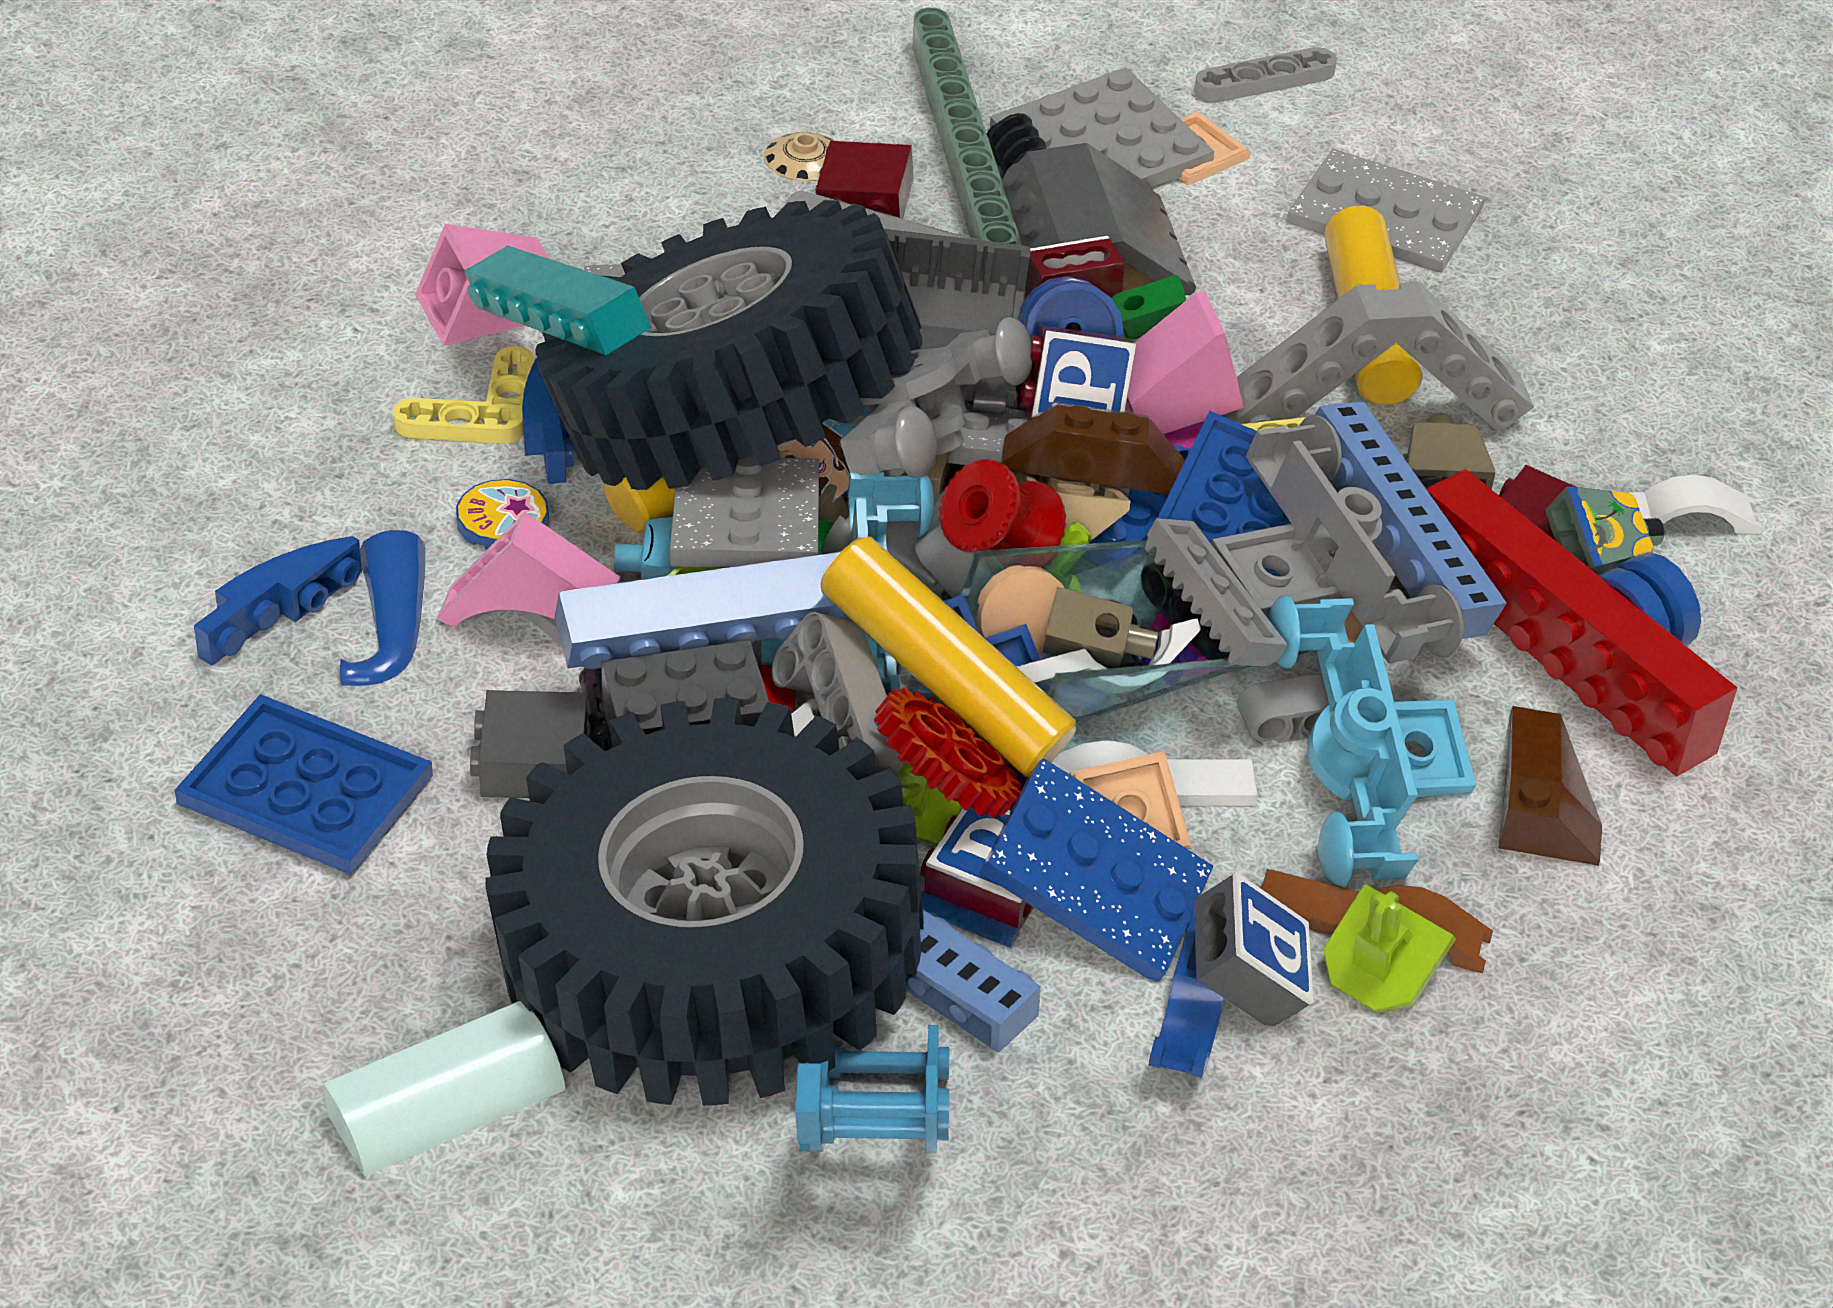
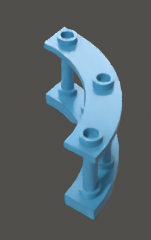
[795,1025,949,1153]

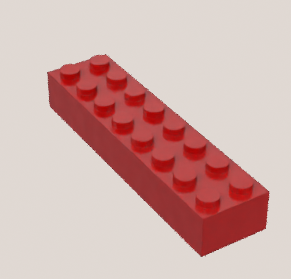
[1426,469,1738,777]

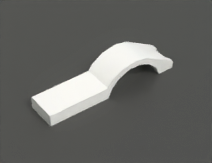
[1628,474,1763,534]
[1017,618,1201,690]
[1051,740,1258,806]

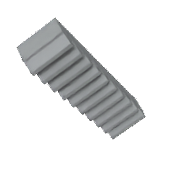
[1145,518,1288,666]

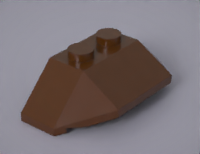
[1001,402,1185,495]

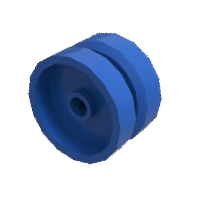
[1018,276,1124,337]
[1599,552,1701,647]

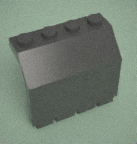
[1001,143,1196,295]
[884,229,1031,413]

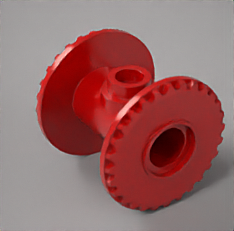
[939,459,1067,569]

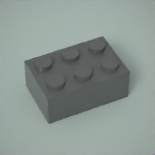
[601,640,770,735]

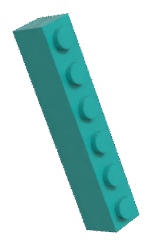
[464,245,651,355]

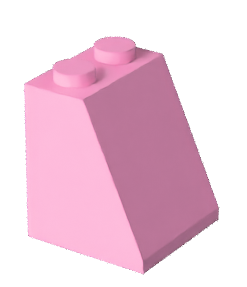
[415,224,550,346]
[1125,290,1244,434]

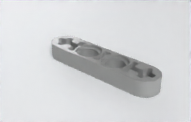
[1194,47,1337,102]

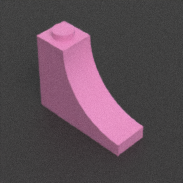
[437,512,620,626]

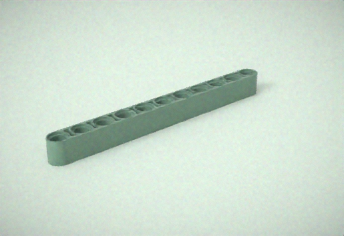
[913,7,1022,245]

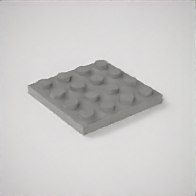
[990,67,1214,187]

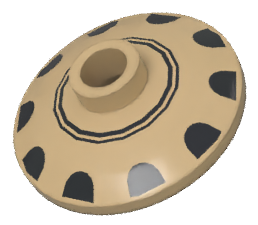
[764,132,835,181]

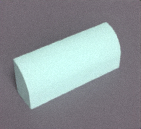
[324,1001,566,1177]

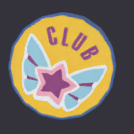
[456,479,549,550]

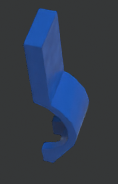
[1148,910,1224,1078]

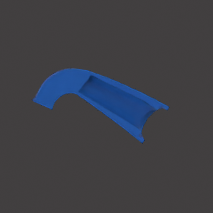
[340,530,426,686]

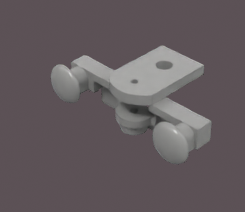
[840,317,1033,478]
[1211,415,1464,664]

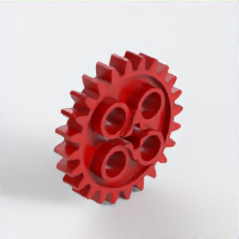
[874,687,1022,818]

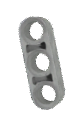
[1237,673,1329,746]

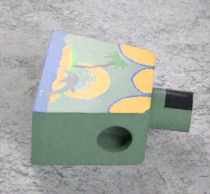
[1545,487,1664,575]

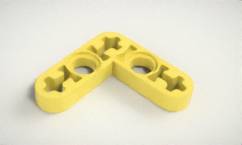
[393,346,534,443]

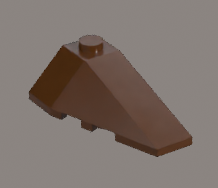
[1498,706,1602,866]

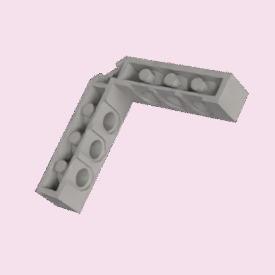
[1224,282,1534,430]

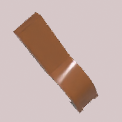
[1261,869,1493,973]

